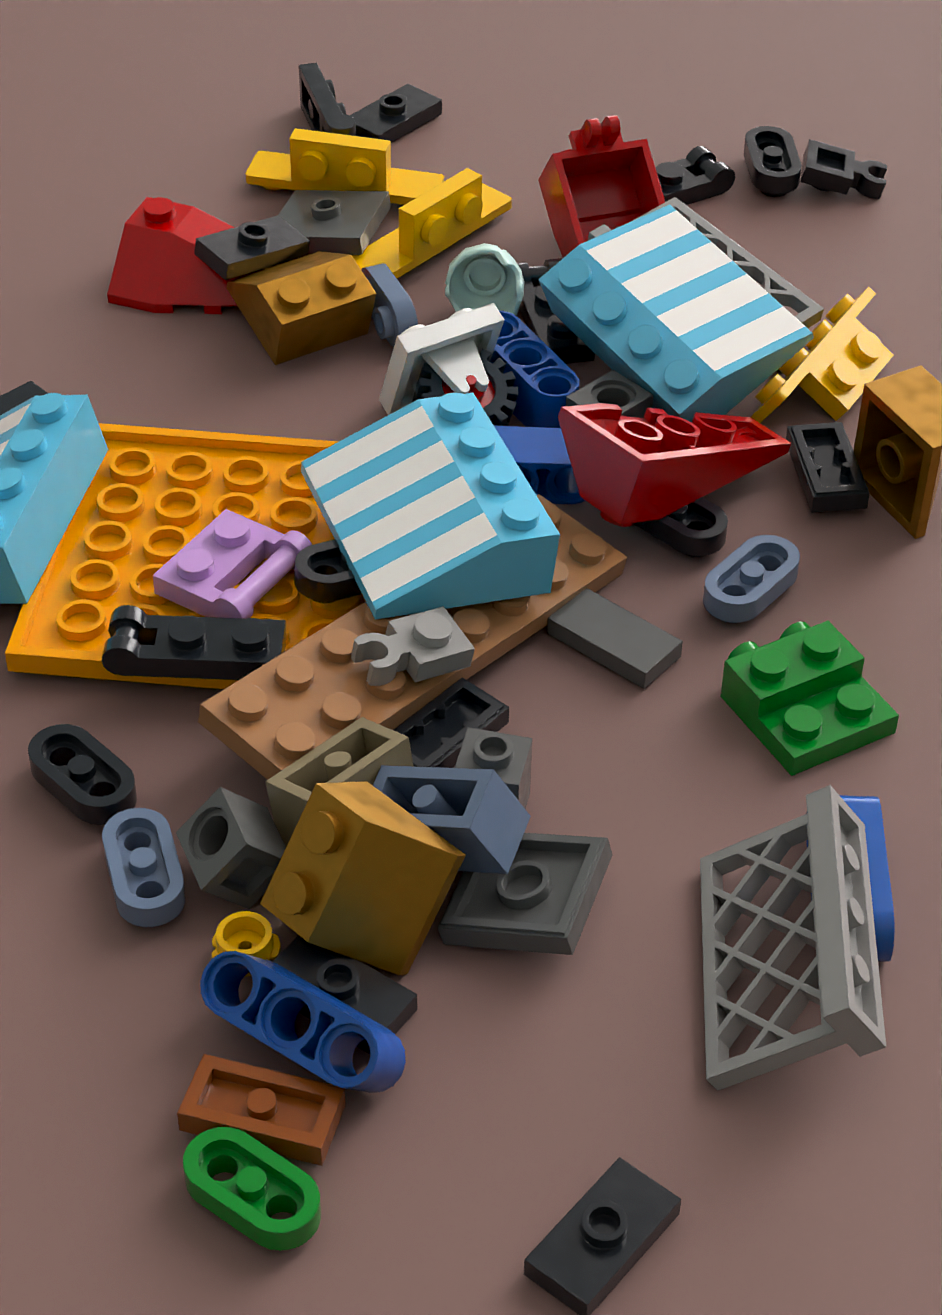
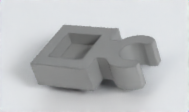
[351,606,475,686]

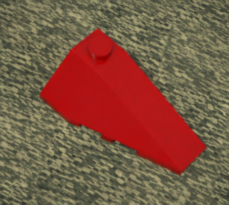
[107,197,264,314]
[558,403,791,527]

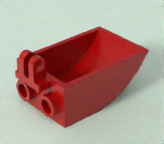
[538,115,665,258]

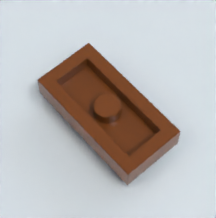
[177,1054,346,1166]

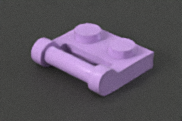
[153,509,312,619]

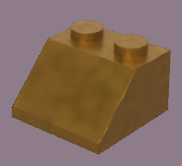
[227,251,376,365]
[853,365,942,539]
[260,781,466,975]

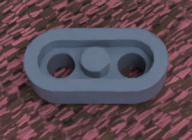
[361,263,418,347]
[703,535,800,623]
[102,808,186,927]

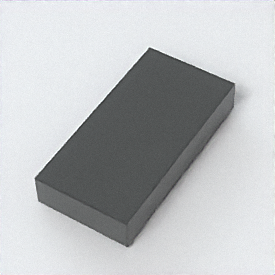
[547,588,683,689]

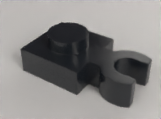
[800,139,887,199]

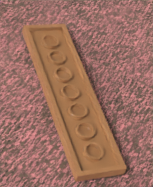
[198,494,627,780]

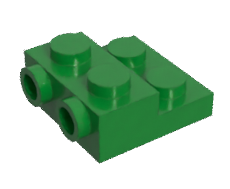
[720,620,899,776]

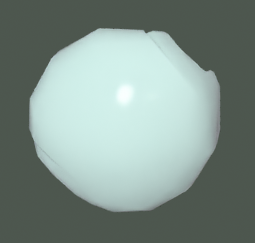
[445,243,524,316]

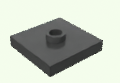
[278,190,391,255]
[438,833,613,955]

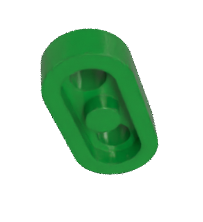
[183,1127,321,1251]

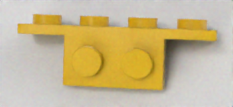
[245,128,444,205]
[352,168,512,279]
[750,286,893,423]

